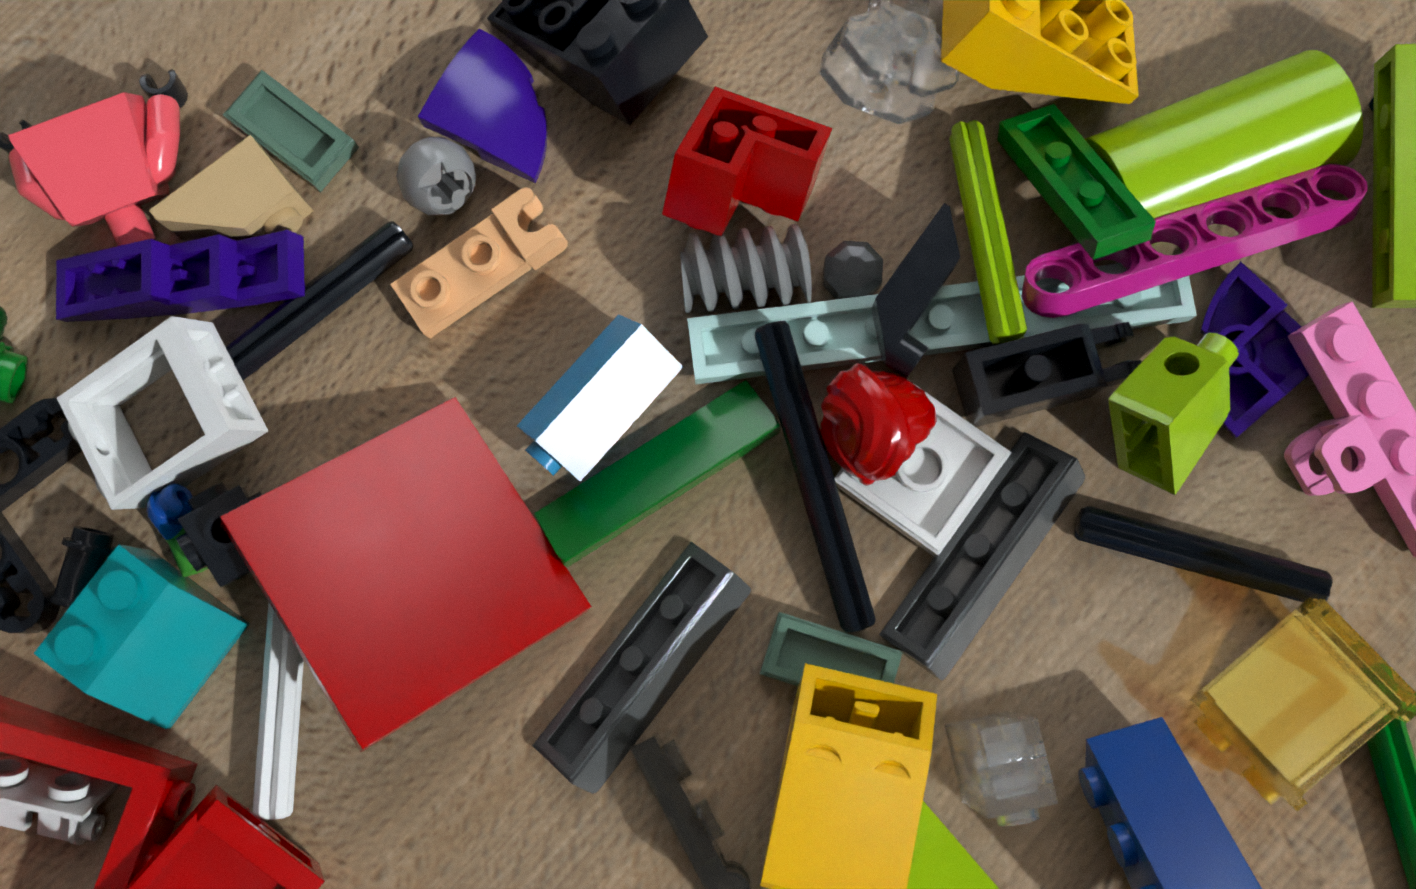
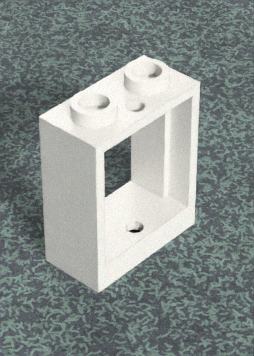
[57,316,268,510]

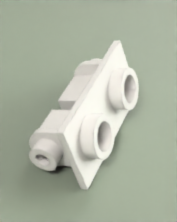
[0,756,118,845]

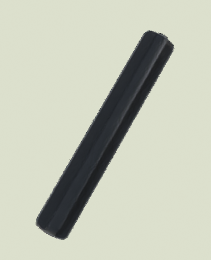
[225,221,413,381]
[1074,506,1333,605]

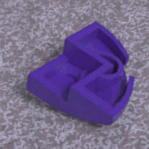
[418,29,548,183]
[1201,262,1309,439]

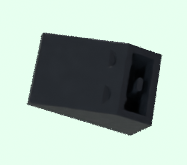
[487,0,708,125]

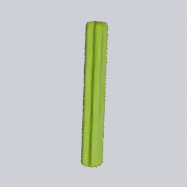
[949,120,1027,345]

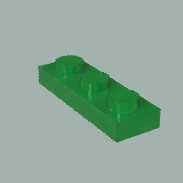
[997,104,1156,260]

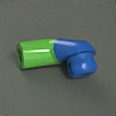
[146,483,208,577]

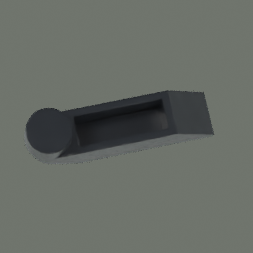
[871,203,960,379]

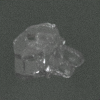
[819,0,959,125]

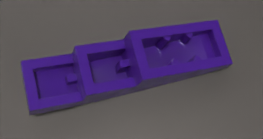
[56,230,305,322]

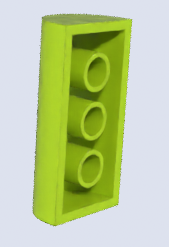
[1085,50,1363,245]

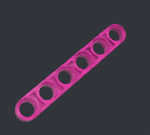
[1021,164,1368,318]

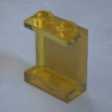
[1189,598,1416,812]

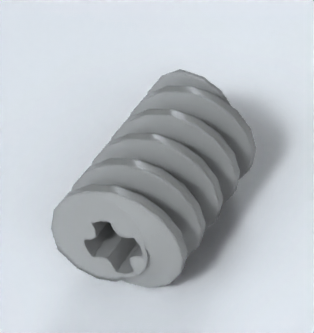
[680,224,812,314]

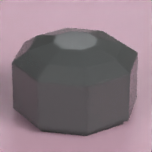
[823,241,883,299]

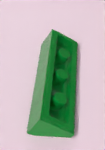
[534,380,781,567]

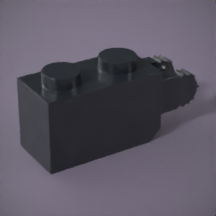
[952,322,1142,427]

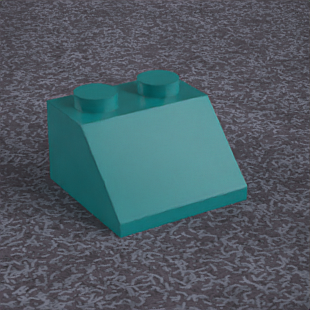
[33,544,250,729]

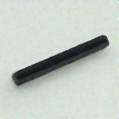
[754,321,876,633]

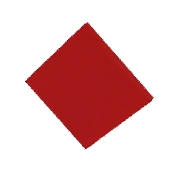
[220,397,592,752]

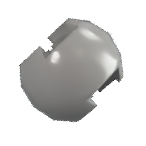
[396,137,476,215]

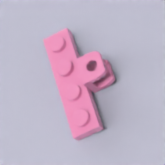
[1284,301,1416,557]

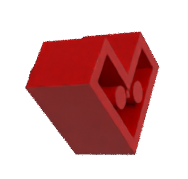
[662,86,833,237]

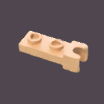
[390,187,568,339]

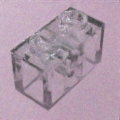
[944,711,1058,826]

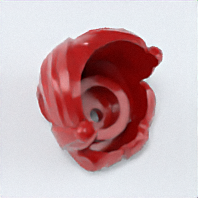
[820,363,937,486]

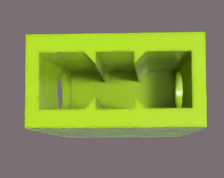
[1108,333,1239,495]

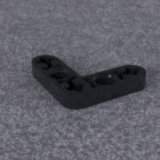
[0,398,82,634]

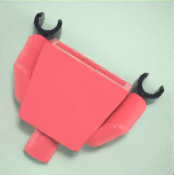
[0,69,188,246]

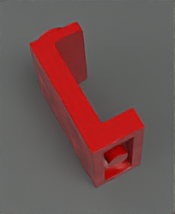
[124,785,325,889]

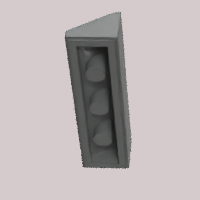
[879,432,1085,680]
[532,542,751,794]

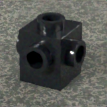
[176,482,262,587]

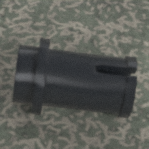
[50,526,115,608]

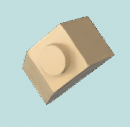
[149,135,314,241]

